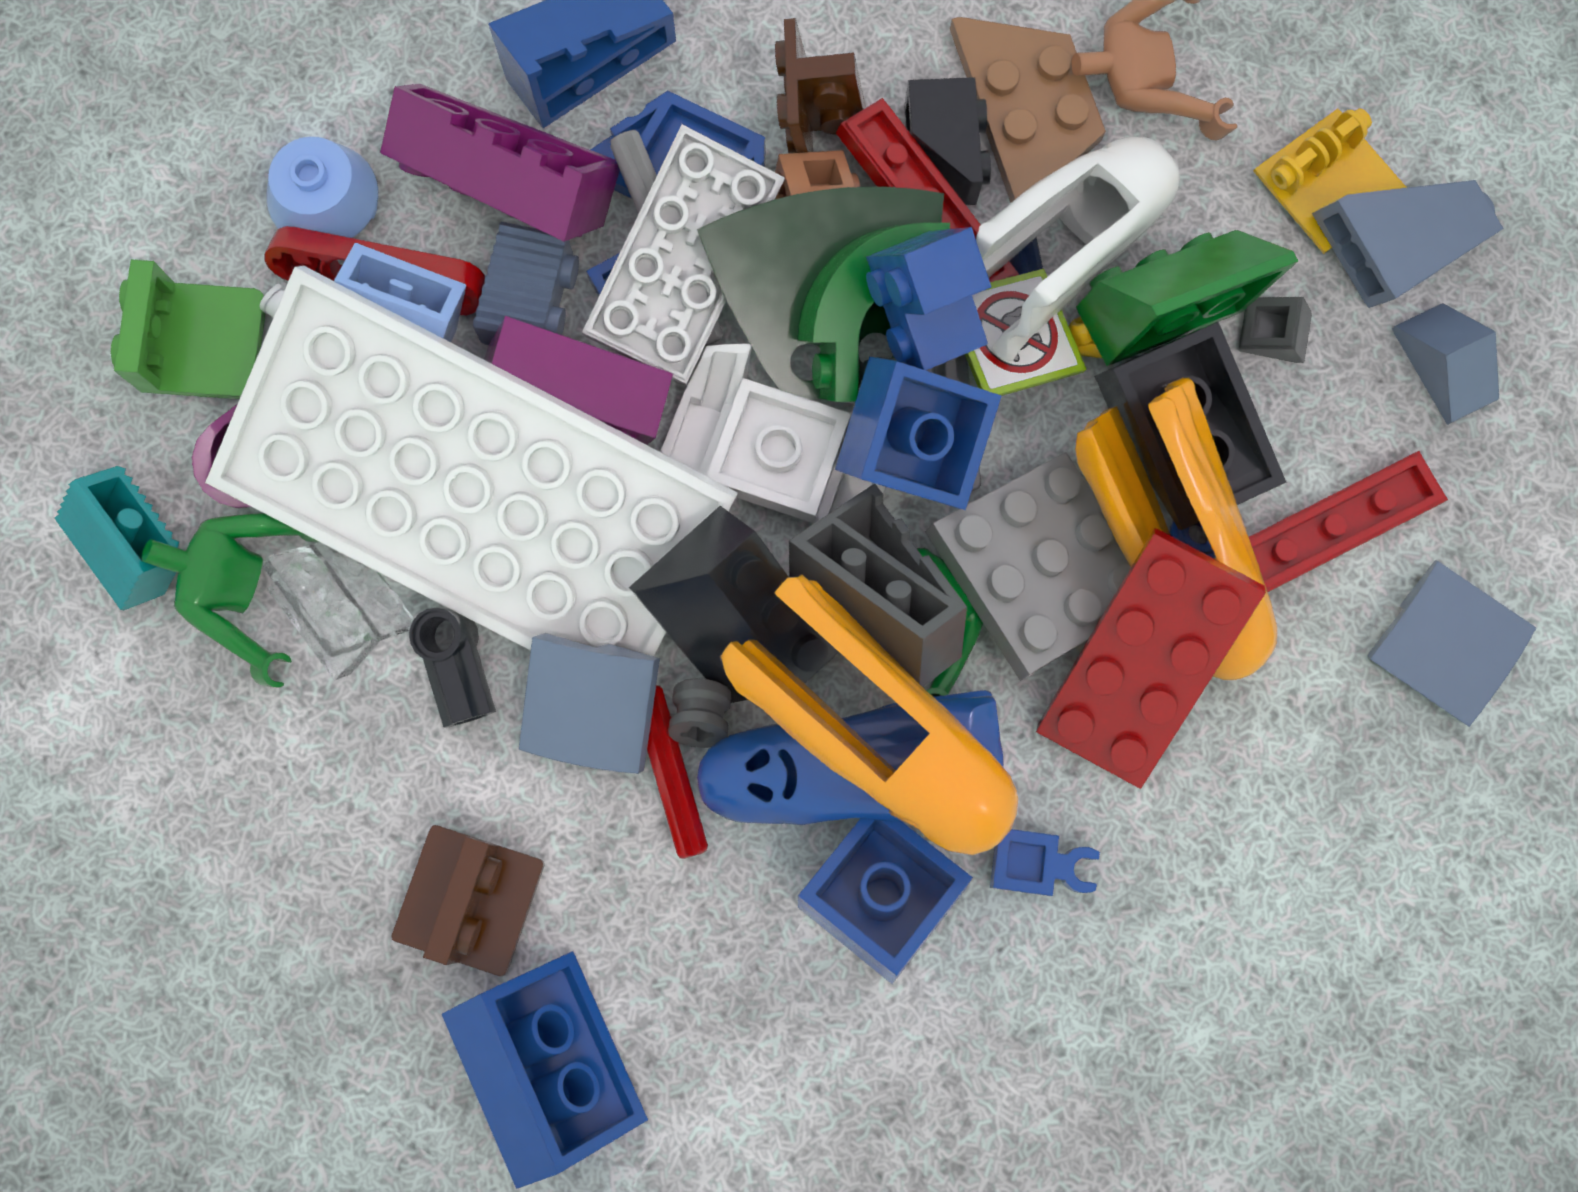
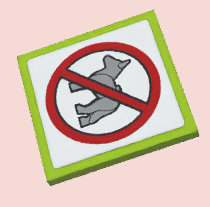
[964,269,1087,396]

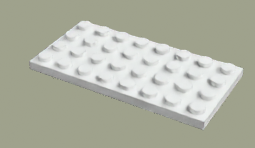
[205,266,738,656]

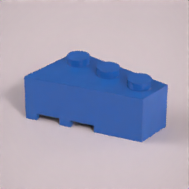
[488,0,676,129]

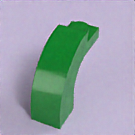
[798,223,950,402]

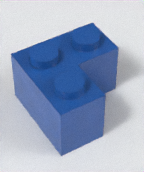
[866,227,991,370]

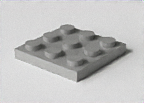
[925,452,1131,681]

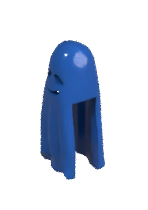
[697,690,1004,825]

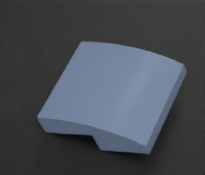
[1367,560,1536,727]
[519,633,660,774]

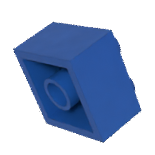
[835,356,1002,510]
[798,818,973,984]

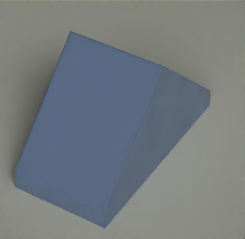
[1392,303,1499,425]

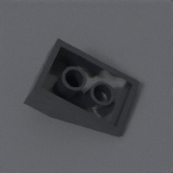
[1094,321,1287,530]

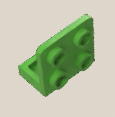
[111,259,266,399]

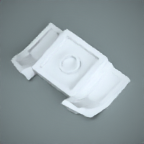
[660,344,887,523]

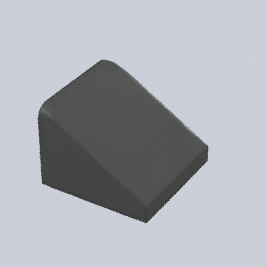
[1239,297,1312,363]

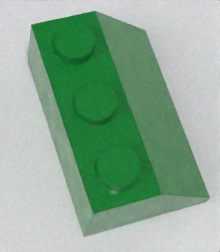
[1075,230,1298,366]

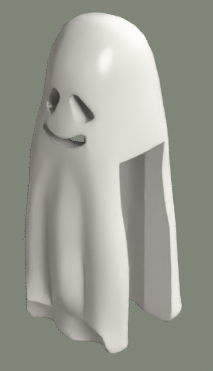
[976,136,1180,361]

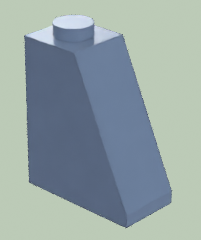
[1312,180,1504,308]

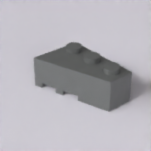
[789,483,967,687]

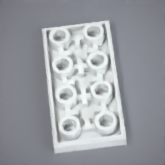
[582,125,785,385]

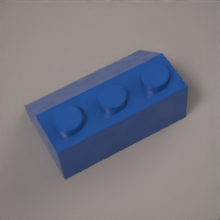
[441,951,648,1189]

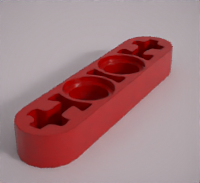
[264,226,485,316]

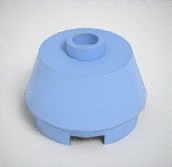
[267,137,378,238]

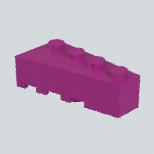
[380,83,620,242]

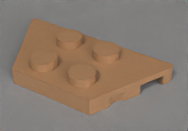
[950,17,1106,203]

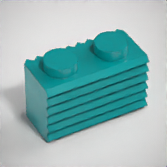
[54,466,180,611]

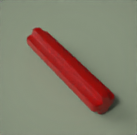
[647,685,708,859]

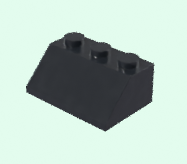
[629,506,839,703]

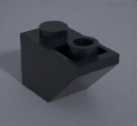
[904,77,991,205]

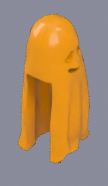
[1075,378,1277,680]
[721,575,1018,855]

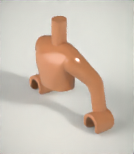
[1071,0,1238,141]

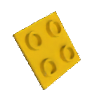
[1253,108,1407,254]

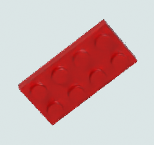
[1036,528,1266,789]

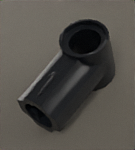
[409,608,496,728]

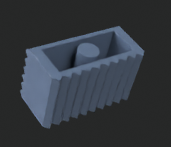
[473,221,579,345]

